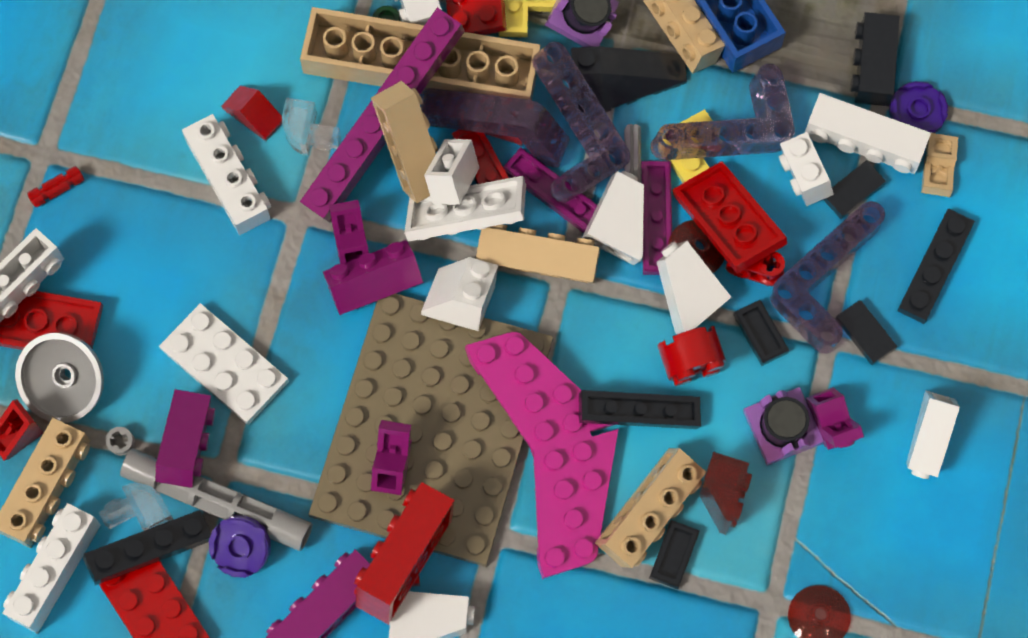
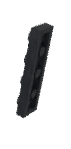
[897,208,975,324]
[579,390,701,429]
[83,510,211,585]

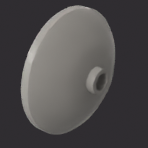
[15,332,104,423]

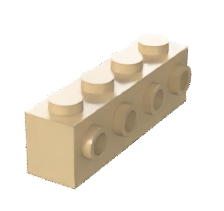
[643,0,725,74]
[371,81,438,203]
[476,224,600,284]
[0,417,90,548]
[595,448,706,568]

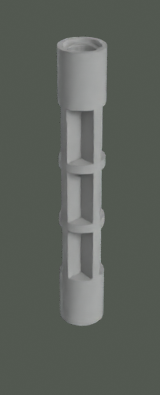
[120,448,313,551]

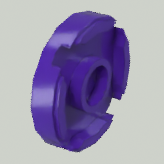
[889,81,948,133]
[209,515,271,578]

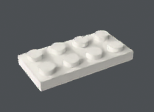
[405,176,526,241]
[159,303,289,425]

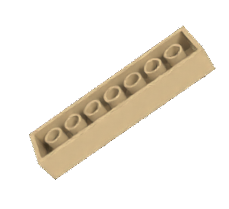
[300,7,540,105]

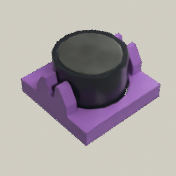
[545,0,619,47]
[743,387,824,466]

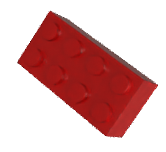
[354,482,454,625]

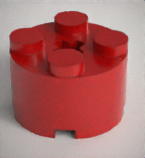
[657,326,726,386]

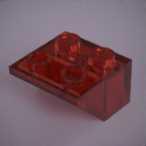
[699,452,752,535]

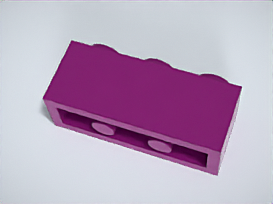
[323,240,423,315]
[155,389,216,488]

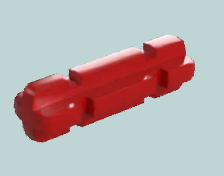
[27,166,84,207]

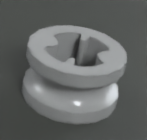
[105,427,135,456]

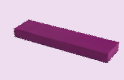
[503,147,597,233]
[641,161,672,275]

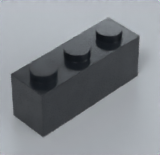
[850,12,900,107]

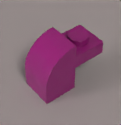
[329,200,369,264]
[806,387,864,450]
[371,420,412,495]

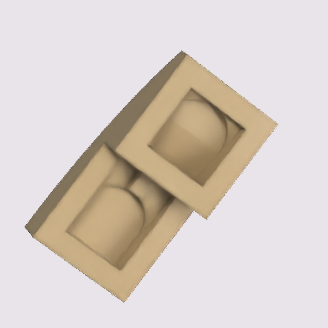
[921,133,958,197]

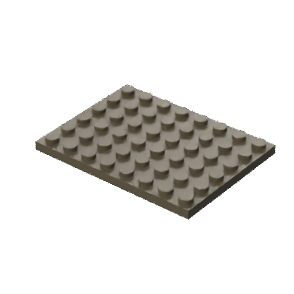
[308,294,553,567]

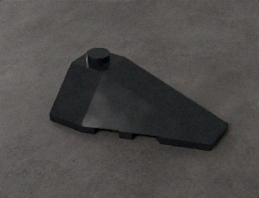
[570,46,687,115]

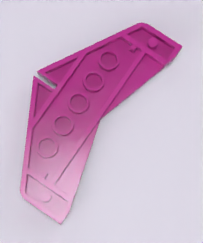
[465,332,618,579]

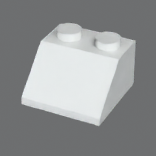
[421,257,498,331]

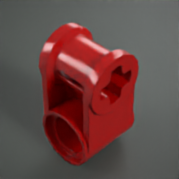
[725,251,785,286]

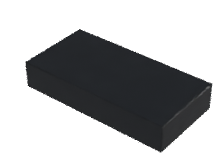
[823,160,886,219]
[733,300,789,366]
[835,300,897,365]
[649,520,700,590]

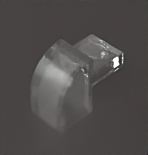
[282,98,341,156]
[99,483,174,531]

